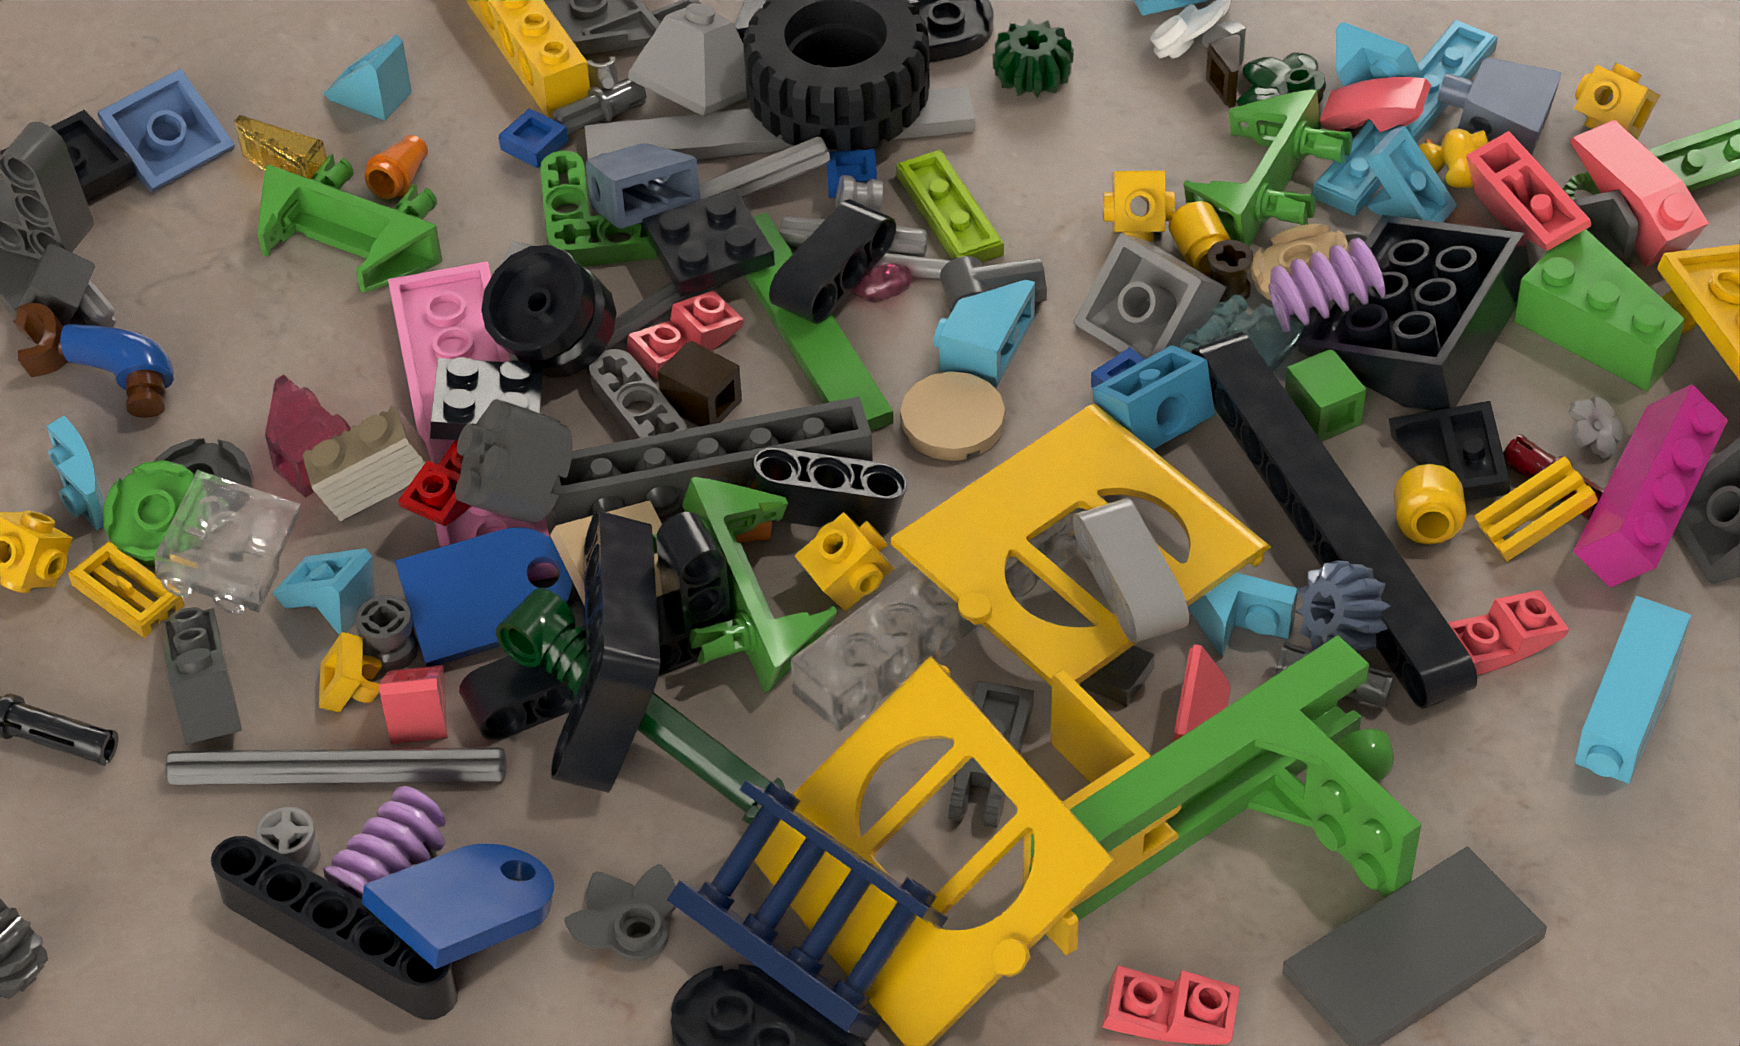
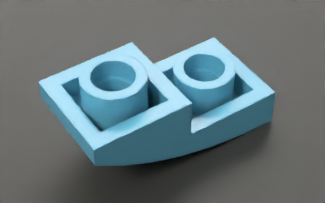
[46,416,104,530]

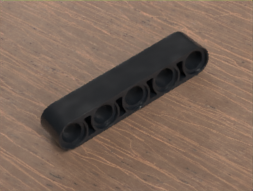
[211,836,458,1020]

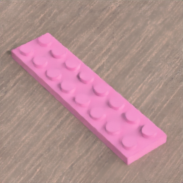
[388,261,557,582]

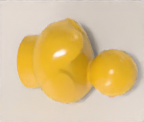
[1419,128,1489,189]

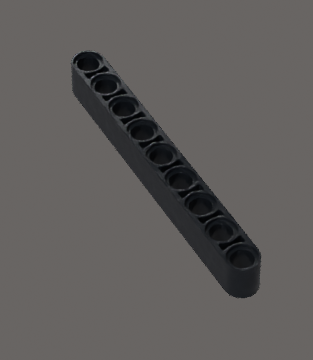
[1191,332,1477,709]

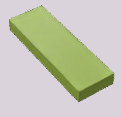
[896,149,1004,263]

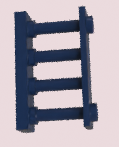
[667,780,948,1040]

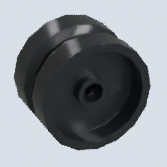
[481,245,617,377]

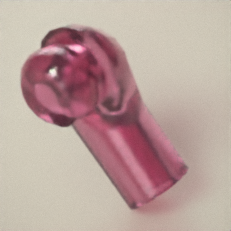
[851,263,913,303]

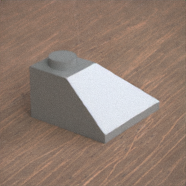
[628,3,747,116]

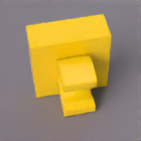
[319,632,382,713]

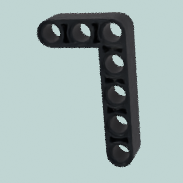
[551,510,660,793]
[459,512,731,740]

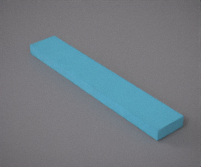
[1312,20,1498,217]

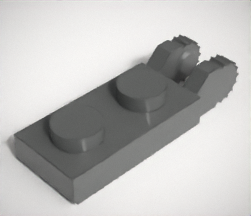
[948,681,1034,828]

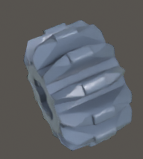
[1294,561,1391,654]

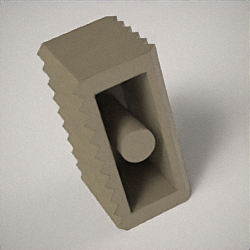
[303,406,432,521]

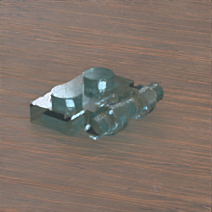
[1180,294,1305,372]

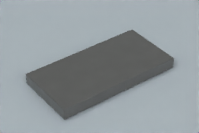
[1282,846,1547,1046]

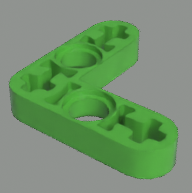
[540,151,658,267]

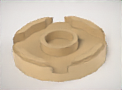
[1250,223,1348,300]
[900,371,1005,461]

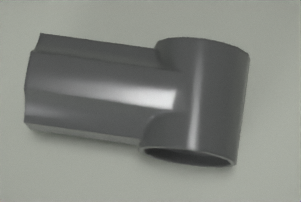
[940,256,1047,313]

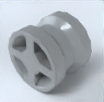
[834,175,883,212]
[255,806,321,871]

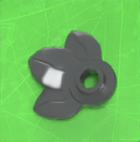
[564,864,676,961]

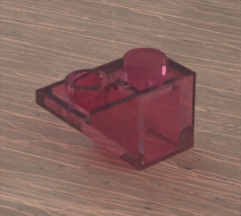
[265,374,351,498]

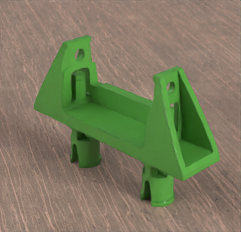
[1183,90,1353,247]
[257,154,442,293]
[653,477,837,693]

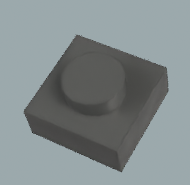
[1079,645,1155,707]

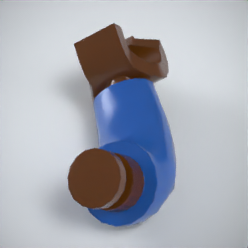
[13,303,174,418]

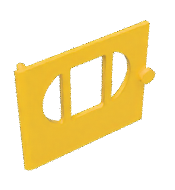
[891,404,1271,687]
[754,655,1117,1046]

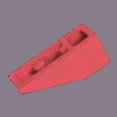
[1570,120,1709,267]
[1466,131,1592,251]

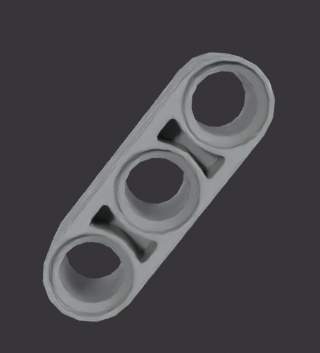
[1073,498,1189,643]

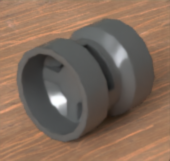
[355,595,418,672]

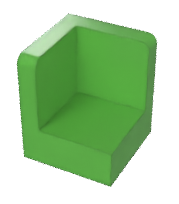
[1285,350,1366,442]

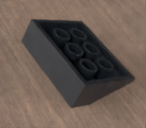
[1298,215,1530,411]

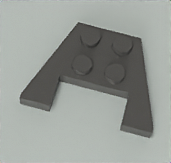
[543,0,701,55]

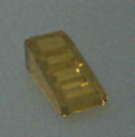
[234,115,327,179]

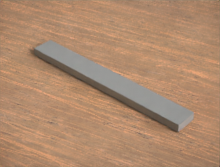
[584,86,975,160]

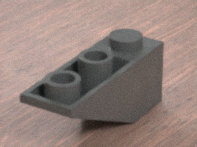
[160,607,242,745]

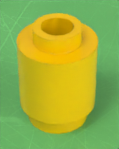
[1168,201,1231,276]

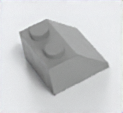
[1073,233,1227,359]

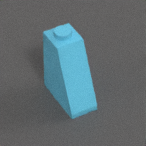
[1574,595,1692,784]

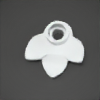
[1150,0,1231,59]

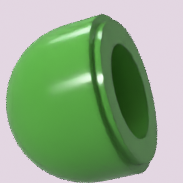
[1337,729,1394,783]

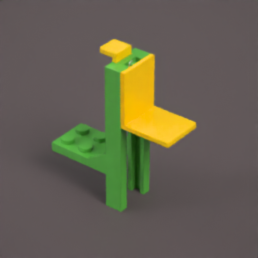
[1022,635,1421,956]

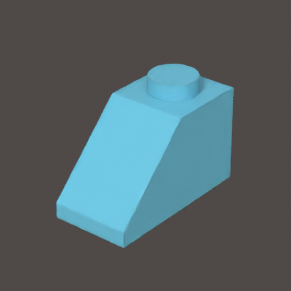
[933,279,1035,387]

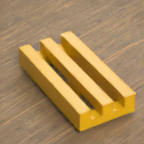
[1474,456,1598,562]
[68,541,185,639]

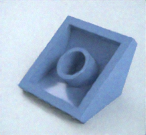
[97,68,235,193]

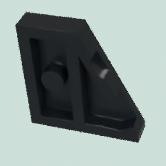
[1389,401,1511,502]

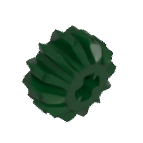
[992,19,1074,98]

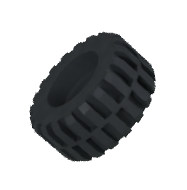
[743,0,930,152]

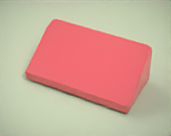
[1173,644,1231,742]

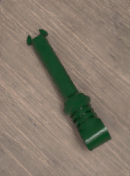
[496,588,785,823]

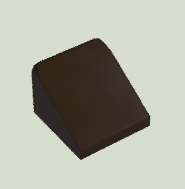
[1206,34,1241,108]

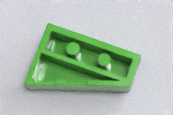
[1514,229,1685,392]

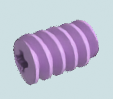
[1268,238,1385,332]
[323,786,446,900]

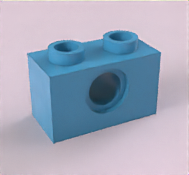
[1092,345,1215,451]

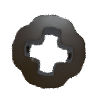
[1207,240,1253,308]

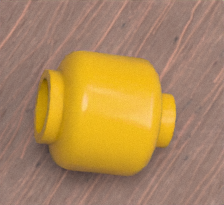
[1393,464,1467,545]

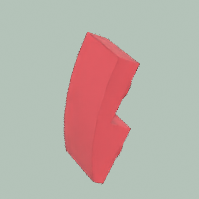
[1319,77,1431,133]
[626,290,744,379]
[1448,590,1569,675]
[1102,965,1240,1045]

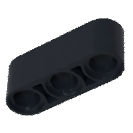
[769,199,896,324]
[746,448,907,535]

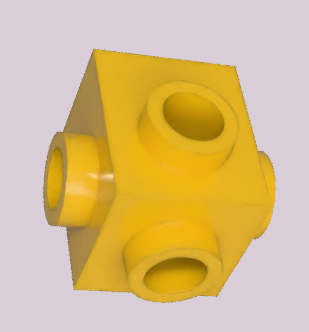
[1574,62,1660,140]
[1103,170,1175,242]
[0,510,73,593]
[795,512,895,612]

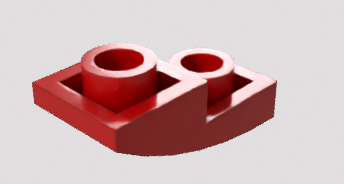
[398,440,472,526]

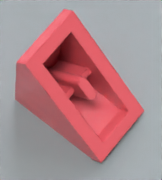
[379,665,447,744]

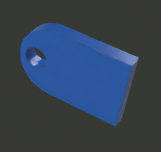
[395,527,573,666]
[362,844,554,969]

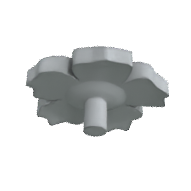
[1568,396,1625,459]

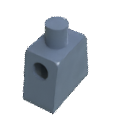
[1437,57,1562,155]
[586,143,701,229]

